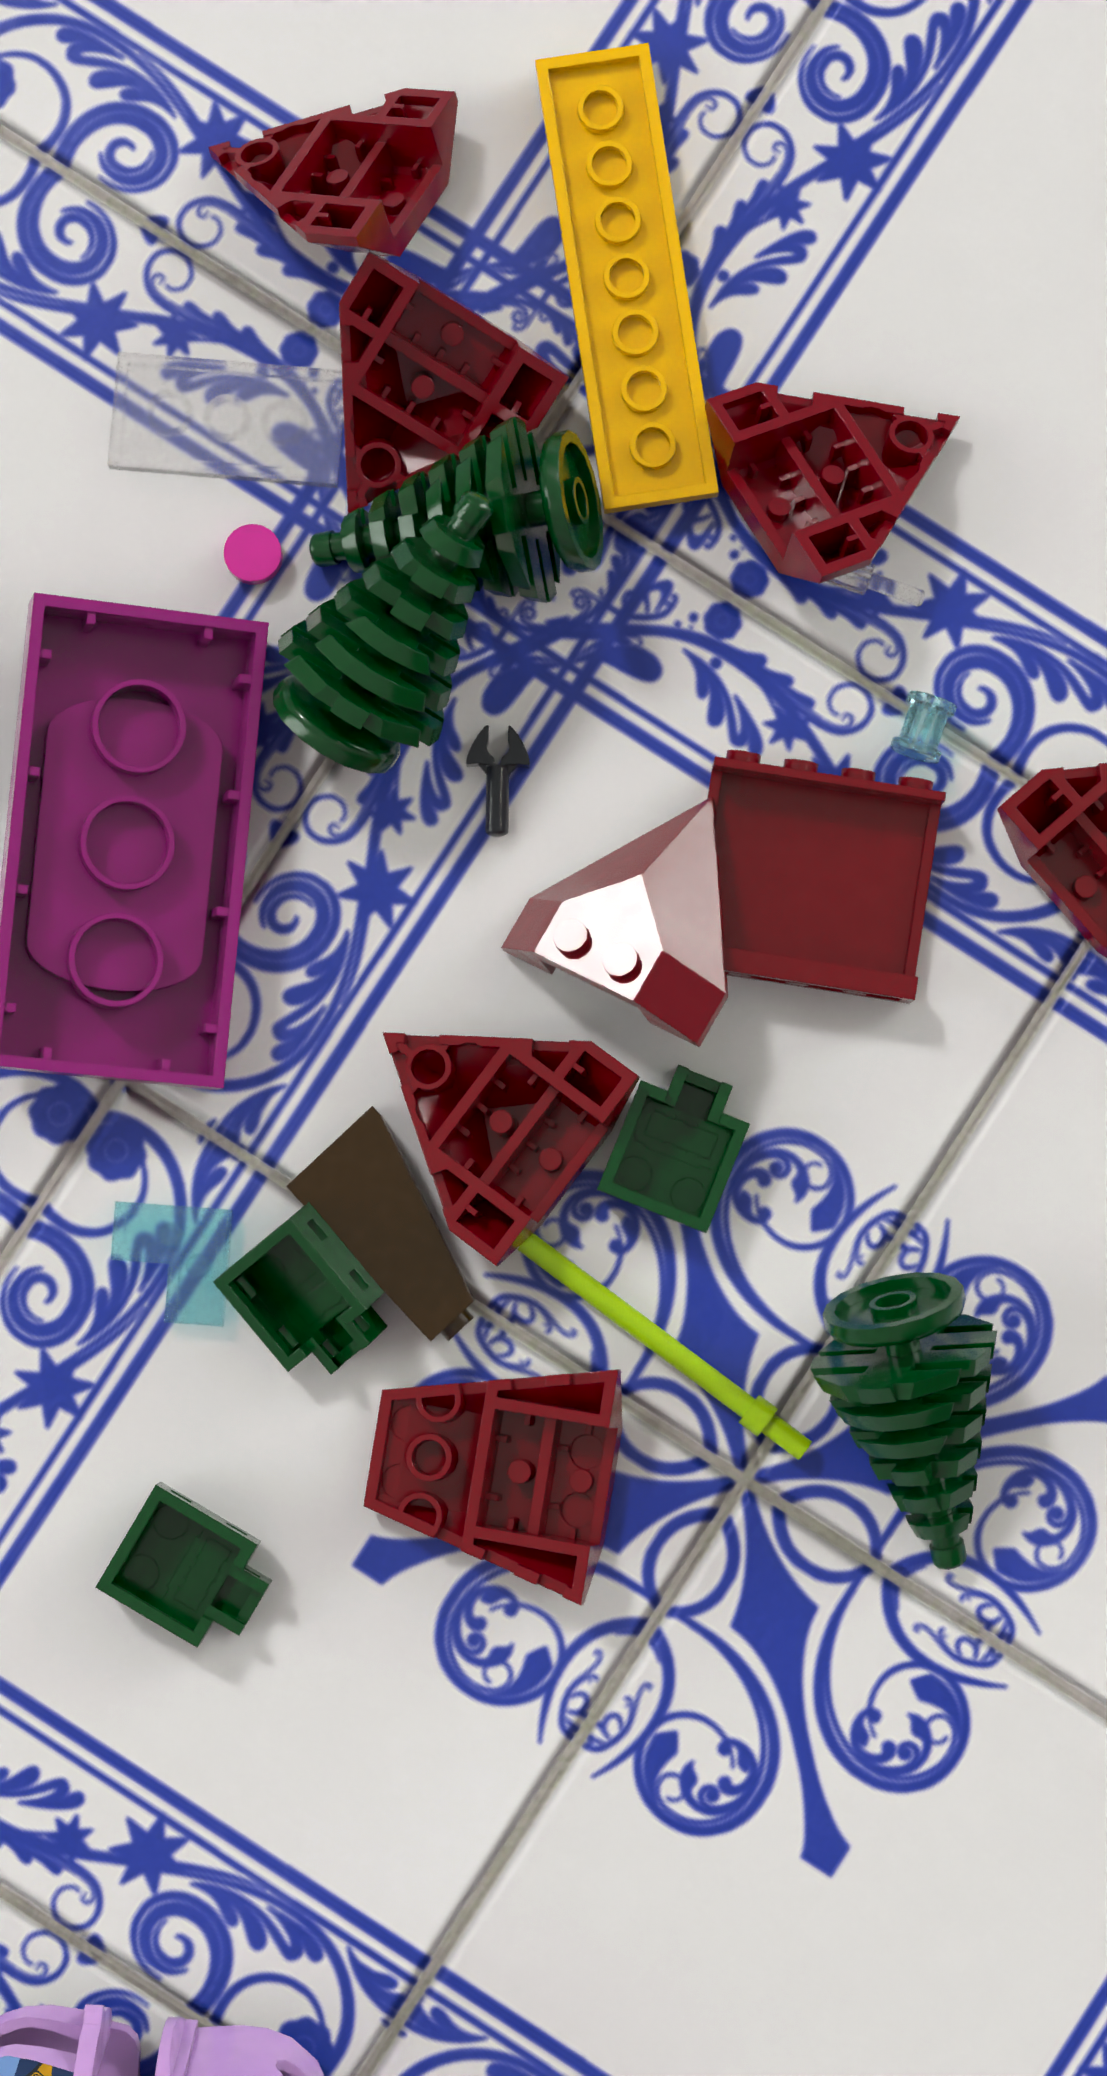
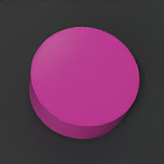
[224,524,283,585]

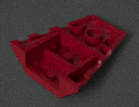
[363,1369,623,1606]

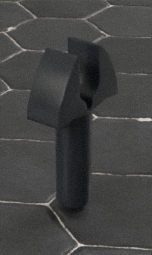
[466,725,530,837]

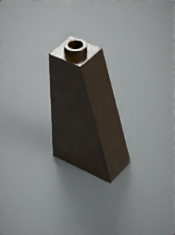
[286,1106,475,1341]

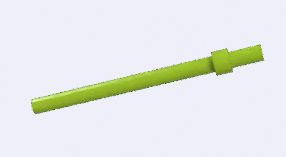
[517,1233,812,1460]

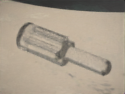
[826,563,925,607]

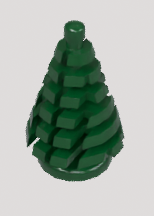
[309,416,603,603]
[273,490,494,774]
[810,1272,997,1570]

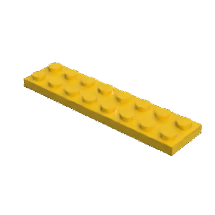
[535,43,719,514]

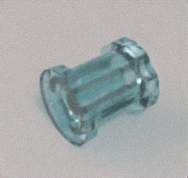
[890,691,957,764]

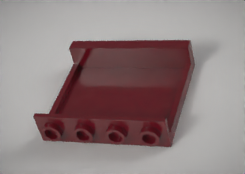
[707,750,946,1004]

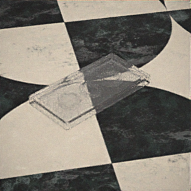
[107,352,344,488]

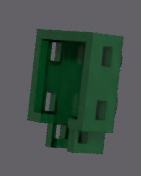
[597,1065,750,1233]
[213,1202,388,1374]
[95,1482,272,1648]

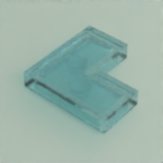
[111,1201,233,1326]

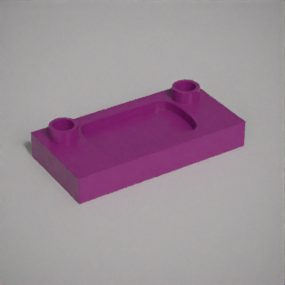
[0,592,269,1090]

